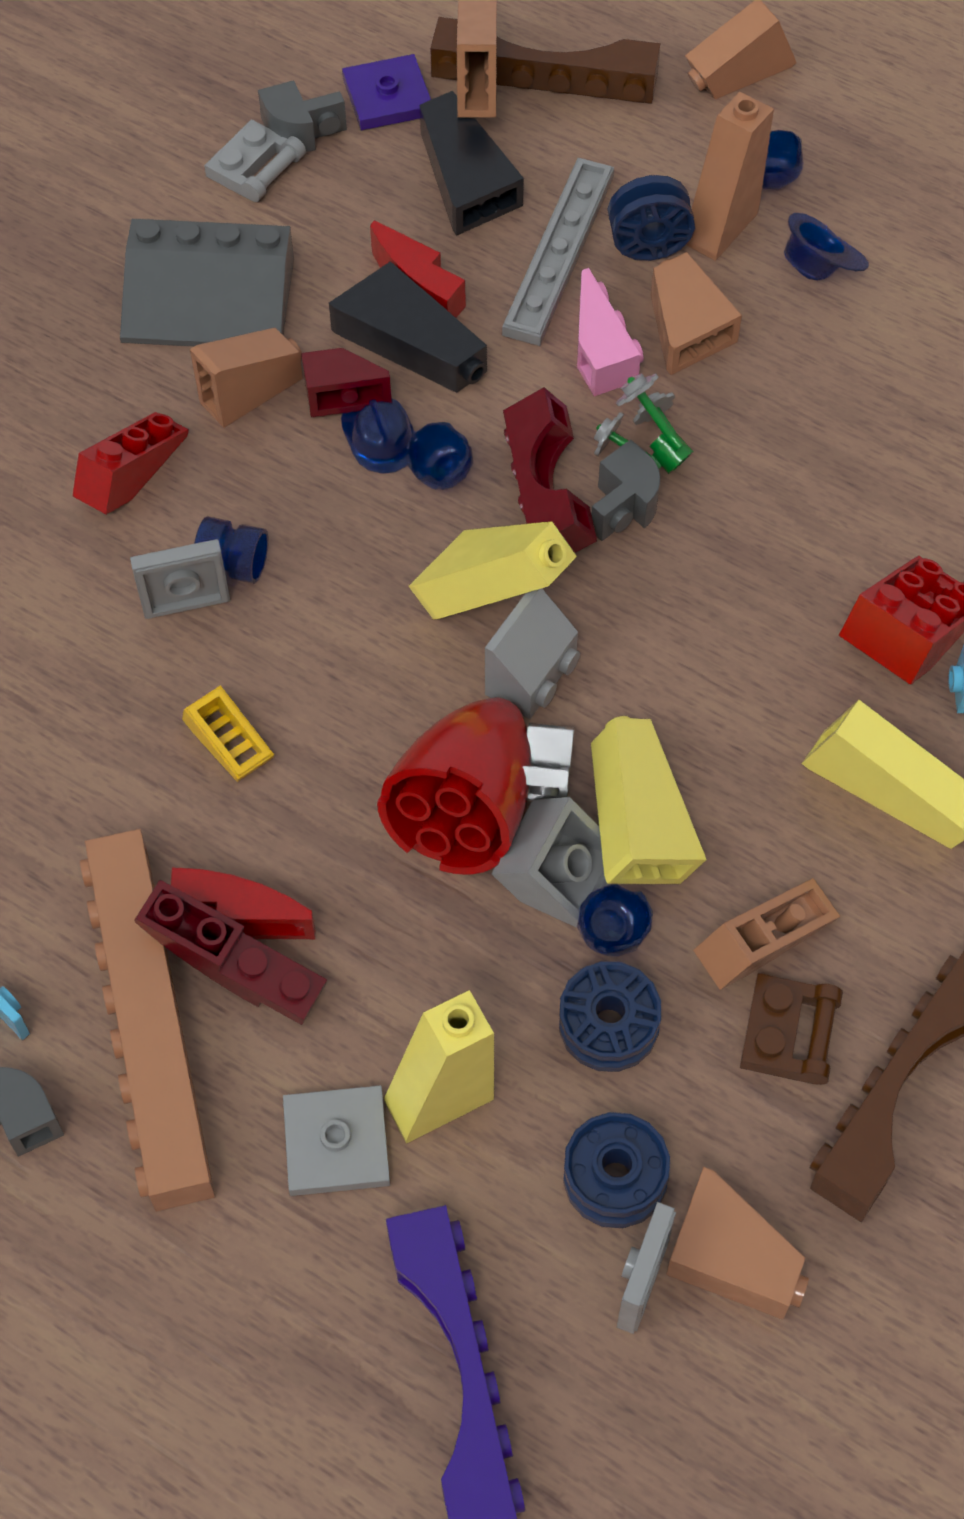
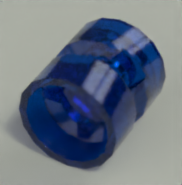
[194,516,269,584]

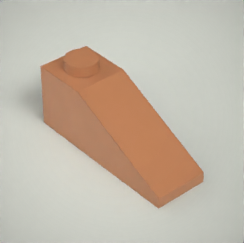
[693,878,840,990]

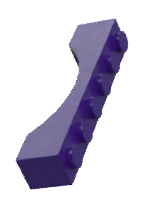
[386,1205,525,1519]

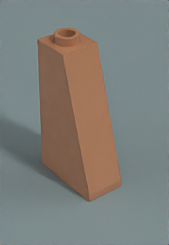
[457,0,497,117]
[686,91,774,261]

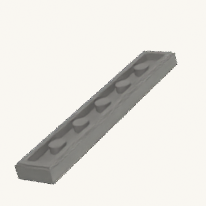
[502,158,614,346]

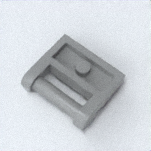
[204,119,306,202]

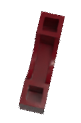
[503,387,597,553]

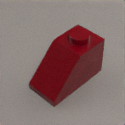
[301,348,392,417]

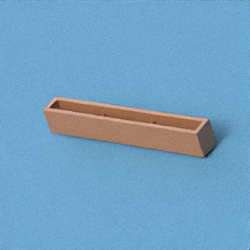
[80,829,215,1212]

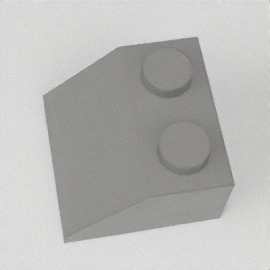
[485,588,580,719]
[492,797,610,929]

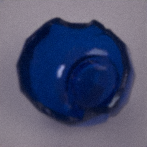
[762,130,804,190]
[406,422,474,490]
[577,884,653,957]

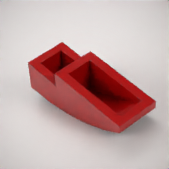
[370,220,466,318]
[171,867,316,940]

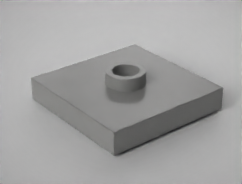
[130,539,230,619]
[283,1085,390,1196]
[616,1202,676,1334]

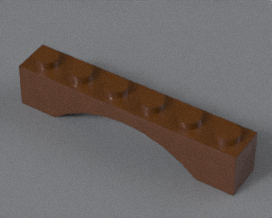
[430,17,661,104]
[809,951,964,1223]

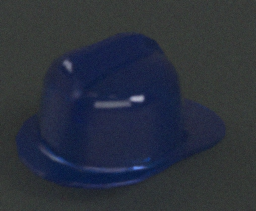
[784,213,869,280]
[341,398,418,474]

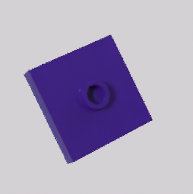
[342,54,431,130]

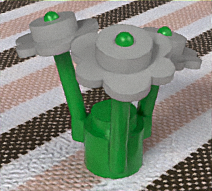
[594,373,694,474]

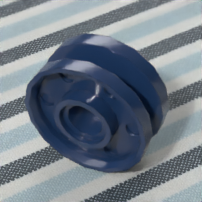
[607,175,695,261]
[559,961,661,1072]
[563,1112,670,1229]

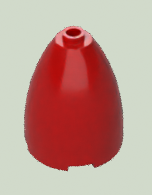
[377,697,531,875]

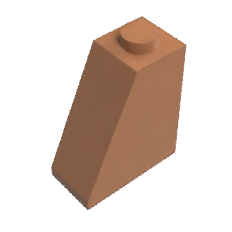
[685,0,797,99]
[651,252,742,375]
[190,328,303,428]
[666,1167,809,1320]

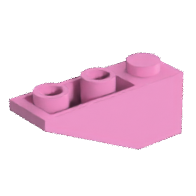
[577,268,644,396]

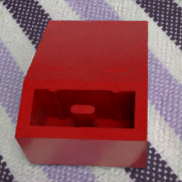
[838,555,964,685]

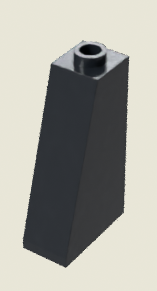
[419,91,524,236]
[329,261,487,393]

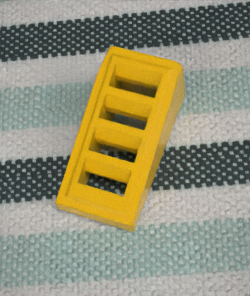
[182,685,274,782]

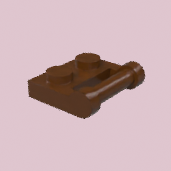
[740,973,843,1085]

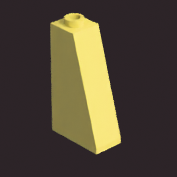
[409,521,577,619]
[801,700,964,849]
[591,716,707,884]
[384,990,494,1144]

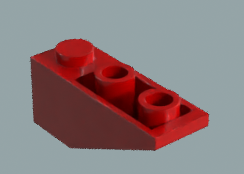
[72,412,189,515]

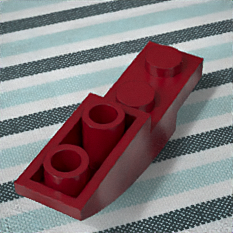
[135,880,327,1025]

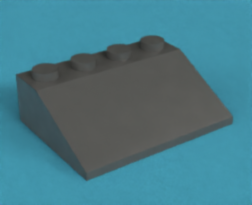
[120,218,294,347]

